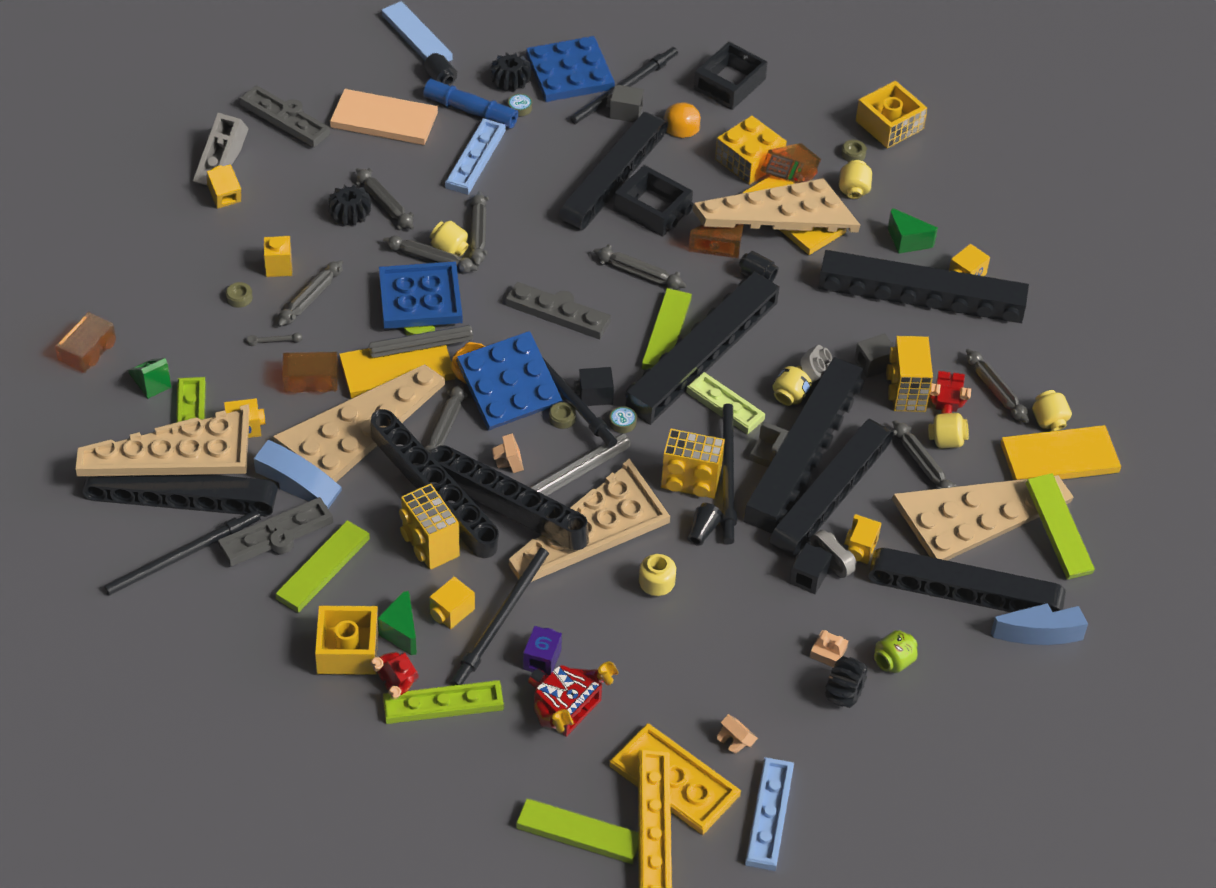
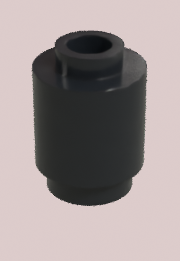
[424,53,457,86]
[739,251,779,282]

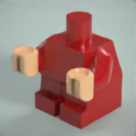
[929,371,971,414]
[370,652,419,700]

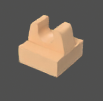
[492,433,524,473]
[810,630,848,667]
[717,714,758,753]

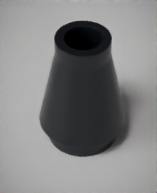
[688,503,721,546]

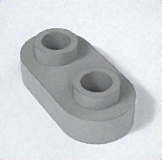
[801,345,832,382]
[810,530,856,578]

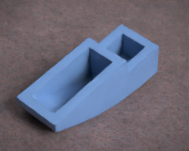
[254,440,342,509]
[991,603,1088,645]

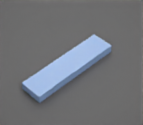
[382,1,453,61]
[445,118,506,195]
[745,757,794,871]

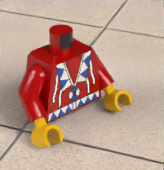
[528,661,619,737]

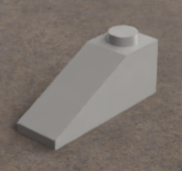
[193,113,249,186]

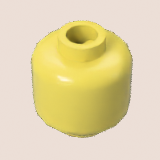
[839,160,872,199]
[430,221,469,257]
[1032,390,1072,431]
[928,413,969,449]
[639,554,676,596]

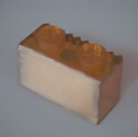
[55,312,116,373]
[282,352,338,393]

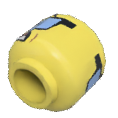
[773,366,812,406]

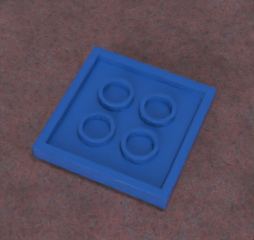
[526,36,615,102]
[379,261,463,329]
[456,331,563,431]

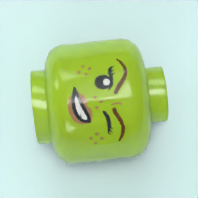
[874,630,918,673]

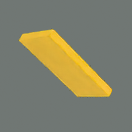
[742,172,847,255]
[339,345,455,399]
[1001,425,1121,480]
[609,723,741,835]

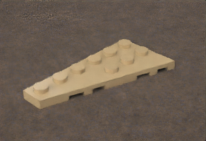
[692,178,860,233]
[273,364,445,482]
[76,404,250,476]
[509,459,670,582]
[892,475,1074,560]

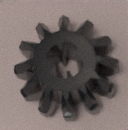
[491,52,531,92]
[329,184,371,226]
[825,656,867,708]

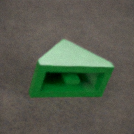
[888,208,938,254]
[128,358,172,399]
[378,591,417,655]

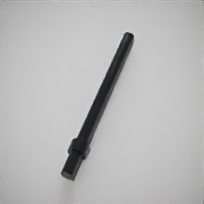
[570,47,678,124]
[543,358,617,448]
[720,403,737,544]
[104,510,261,595]
[451,548,549,685]

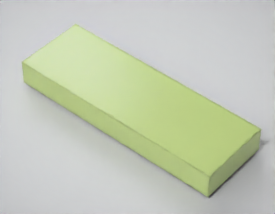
[686,372,765,435]

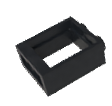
[694,41,767,110]
[614,165,694,237]

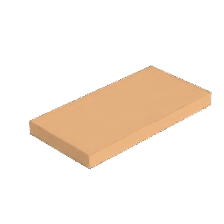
[330,89,438,145]

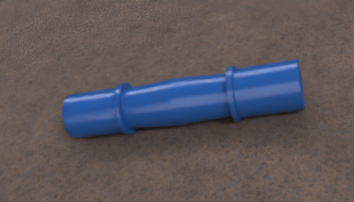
[423,79,518,128]

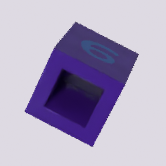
[523,626,562,675]

